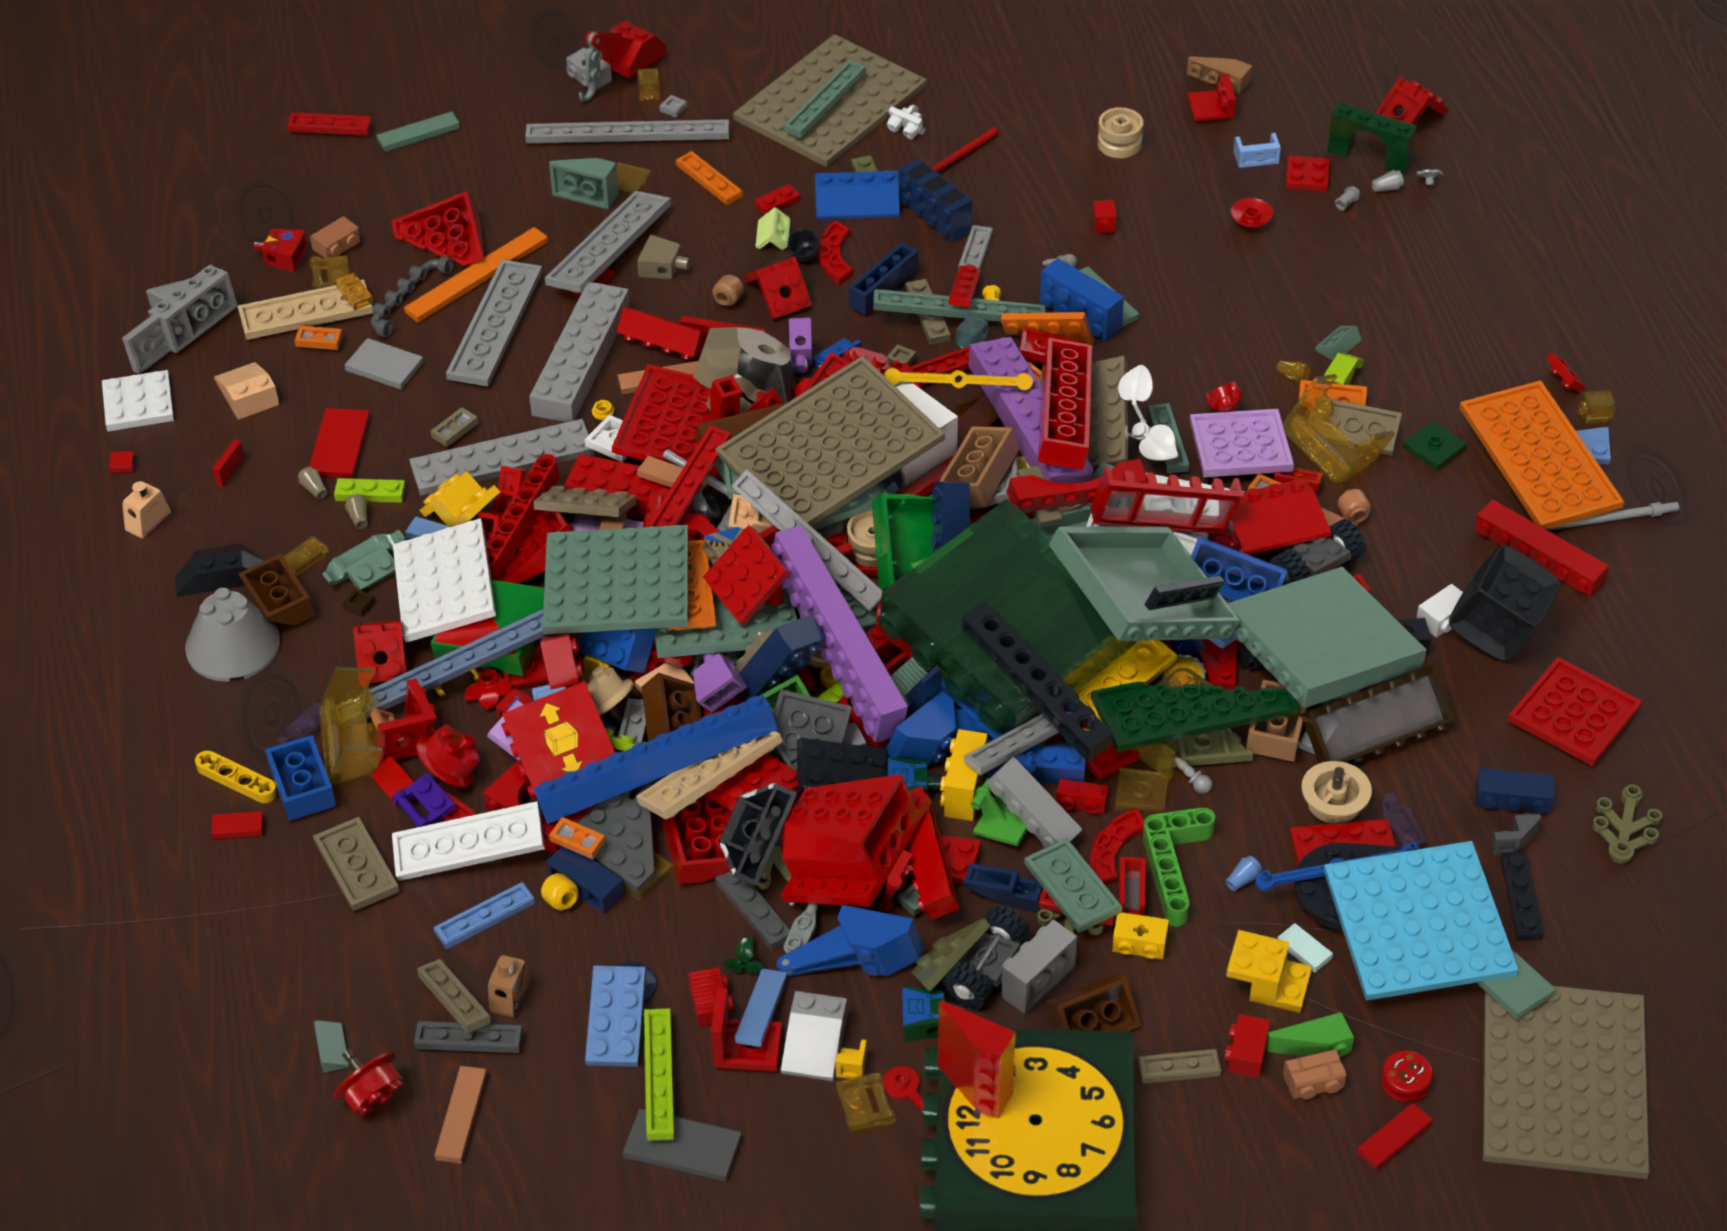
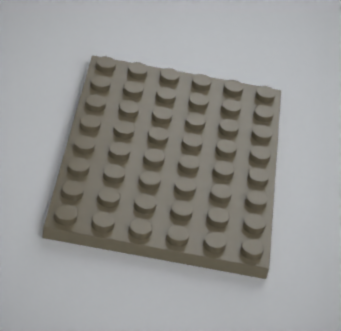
[733,34,927,167]
[715,356,945,526]
[1482,986,1649,1179]

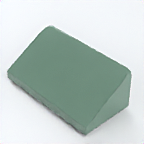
[1315,326,1361,360]
[314,1021,350,1073]

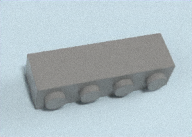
[986,756,1082,848]

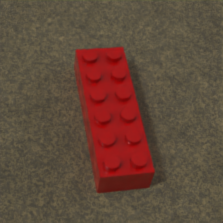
[564,454,709,519]

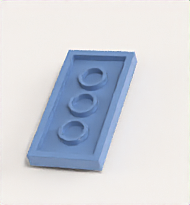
[585,966,646,1067]

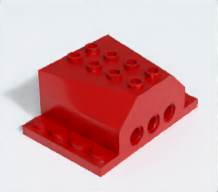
[781,774,931,907]

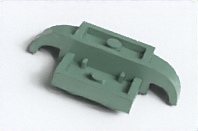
[322,530,405,591]

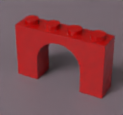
[483,760,596,854]

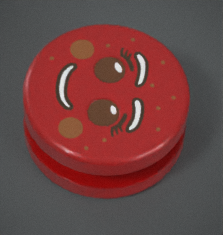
[1381,1051,1433,1103]

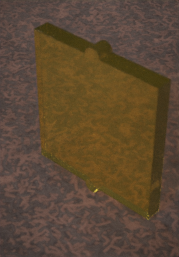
[616,162,651,193]

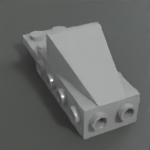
[122,265,238,374]

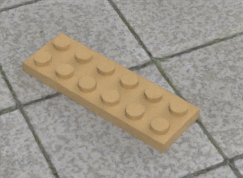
[238,279,373,340]
[636,731,783,820]

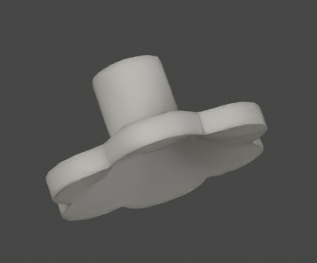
[1417,170,1443,186]

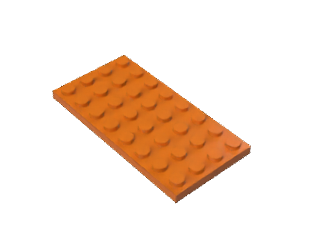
[1459,380,1624,530]

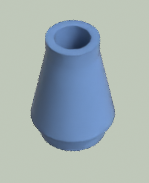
[1225,856,1262,892]

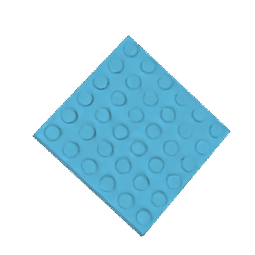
[1324,841,1519,1001]

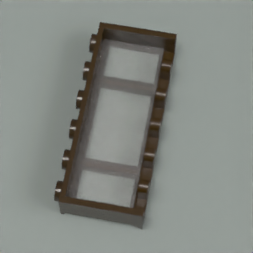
[1298,665,1455,764]

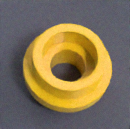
[592,400,614,420]

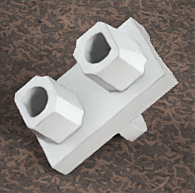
[887,105,926,140]

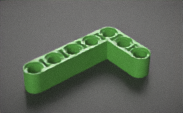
[1143,808,1215,927]

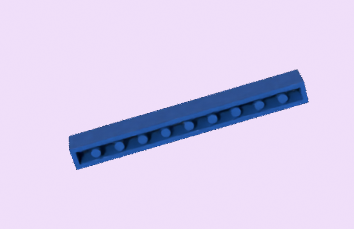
[533,695,778,824]

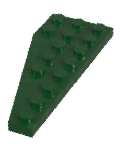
[1090,682,1300,752]

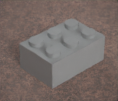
[1001,920,1077,1014]

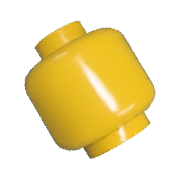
[541,873,579,911]

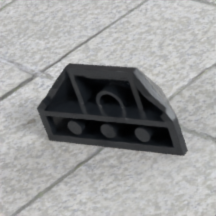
[175,543,265,597]
[719,783,797,886]

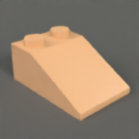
[214,362,279,420]

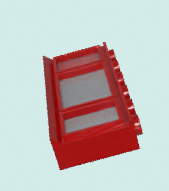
[1090,467,1244,534]

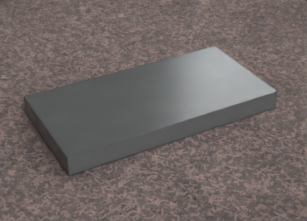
[623,1109,742,1182]

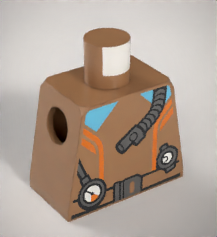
[488,955,531,1018]

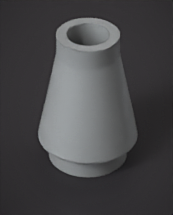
[1371,170,1404,192]

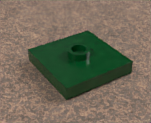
[1402,421,1467,471]

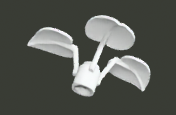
[1118,365,1178,461]

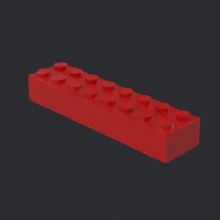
[1038,338,1092,470]

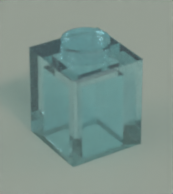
[956,314,988,348]

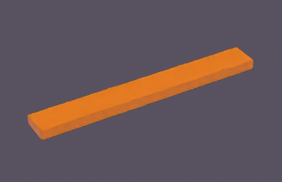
[404,227,548,323]

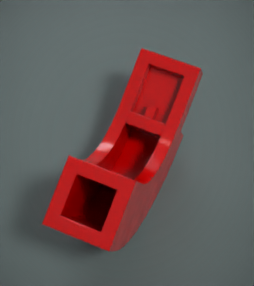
[710,375,743,420]
[478,466,526,538]

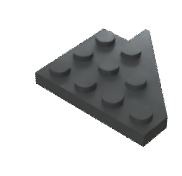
[772,689,852,792]
[578,787,655,893]

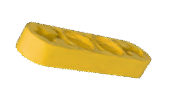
[195,751,277,803]

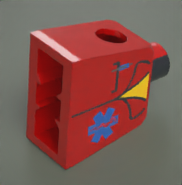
[254,229,308,272]

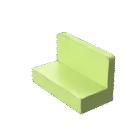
[756,207,790,250]

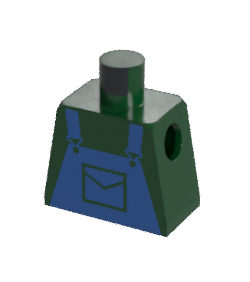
[888,757,942,794]
[903,986,960,1042]

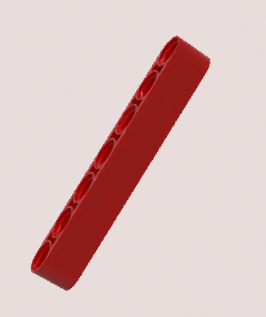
[486,454,560,580]

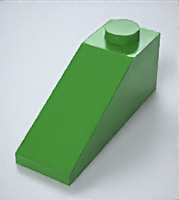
[1266,1012,1354,1057]

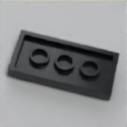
[797,738,888,789]

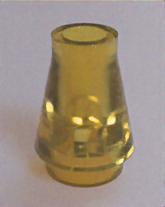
[1277,360,1311,383]

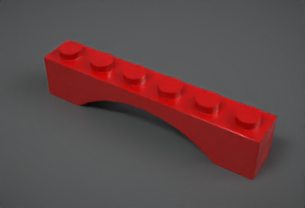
[1007,459,1146,514]

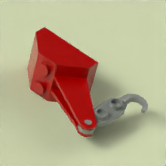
[579,21,667,102]

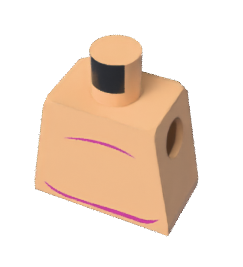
[123,481,171,539]

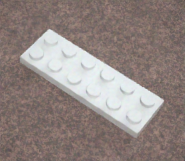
[392,802,545,881]

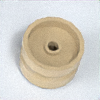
[1098,108,1143,158]
[847,510,877,567]

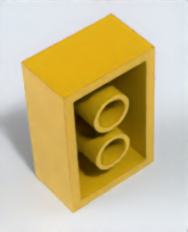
[940,729,987,821]

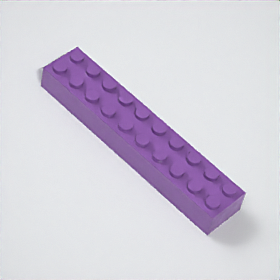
[968,337,1093,484]
[772,525,908,743]

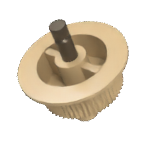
[574,665,633,726]
[1302,761,1372,824]

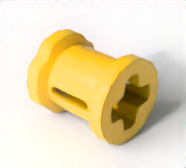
[982,285,1001,301]

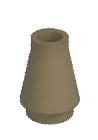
[298,467,328,500]
[345,494,368,529]

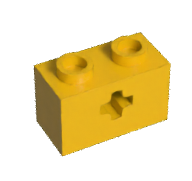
[1112,913,1169,959]

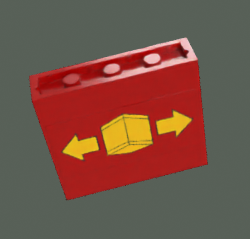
[501,681,615,806]

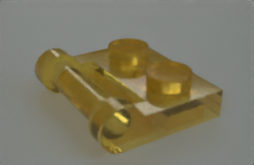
[309,255,350,290]
[836,1073,896,1132]

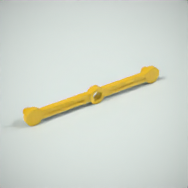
[884,368,1033,390]

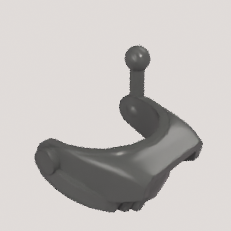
[693,490,721,525]

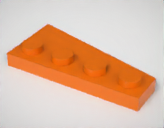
[1000,312,1095,347]

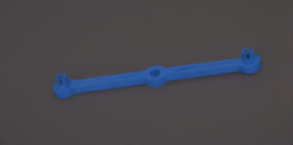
[941,672,1037,772]
[1255,842,1420,891]

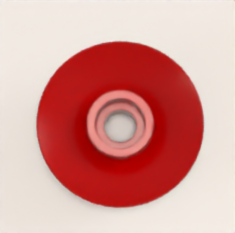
[1231,198,1273,227]

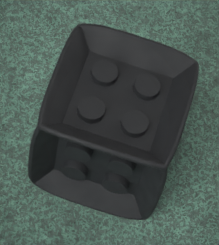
[1449,545,1560,661]

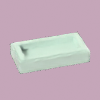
[1277,923,1333,973]

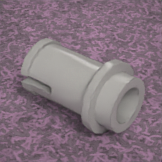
[1335,186,1360,210]

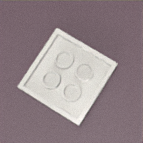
[102,370,174,431]

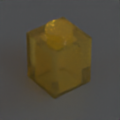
[638,69,660,101]
[1579,390,1616,423]

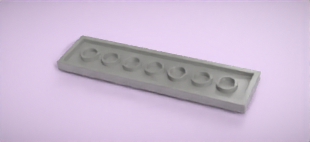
[545,191,671,293]
[446,260,543,386]
[409,419,594,496]

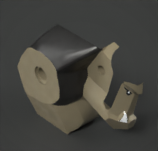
[693,327,797,414]

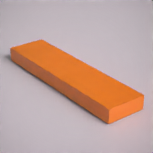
[676,151,743,205]

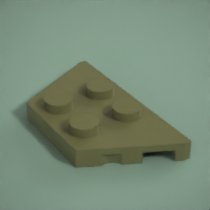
[1159,728,1253,768]
[911,918,990,991]

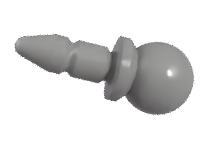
[1042,254,1078,268]
[1174,757,1213,794]

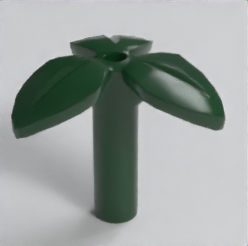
[723,936,768,975]

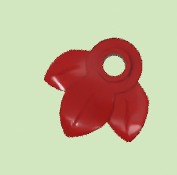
[464,669,512,710]

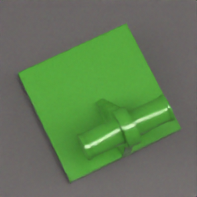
[971,778,1027,846]

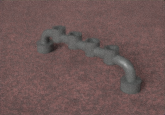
[371,256,454,338]

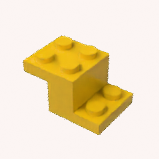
[419,471,500,527]
[1226,930,1312,1013]

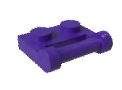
[392,772,457,828]

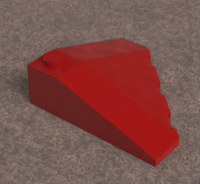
[391,191,485,267]
[497,510,576,584]

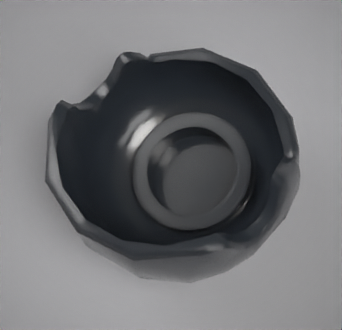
[787,228,821,262]

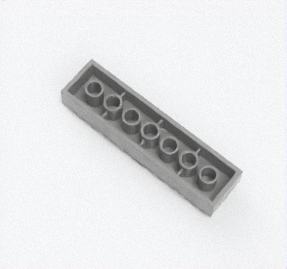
[529,282,630,422]

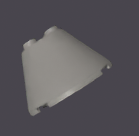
[185,588,280,681]

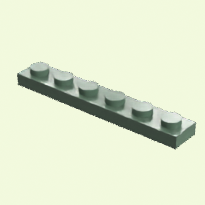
[783,60,866,138]

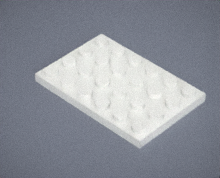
[393,518,496,643]

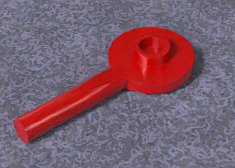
[883,1066,943,1130]

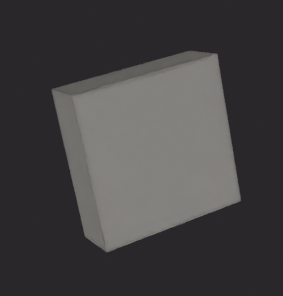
[660,95,688,118]

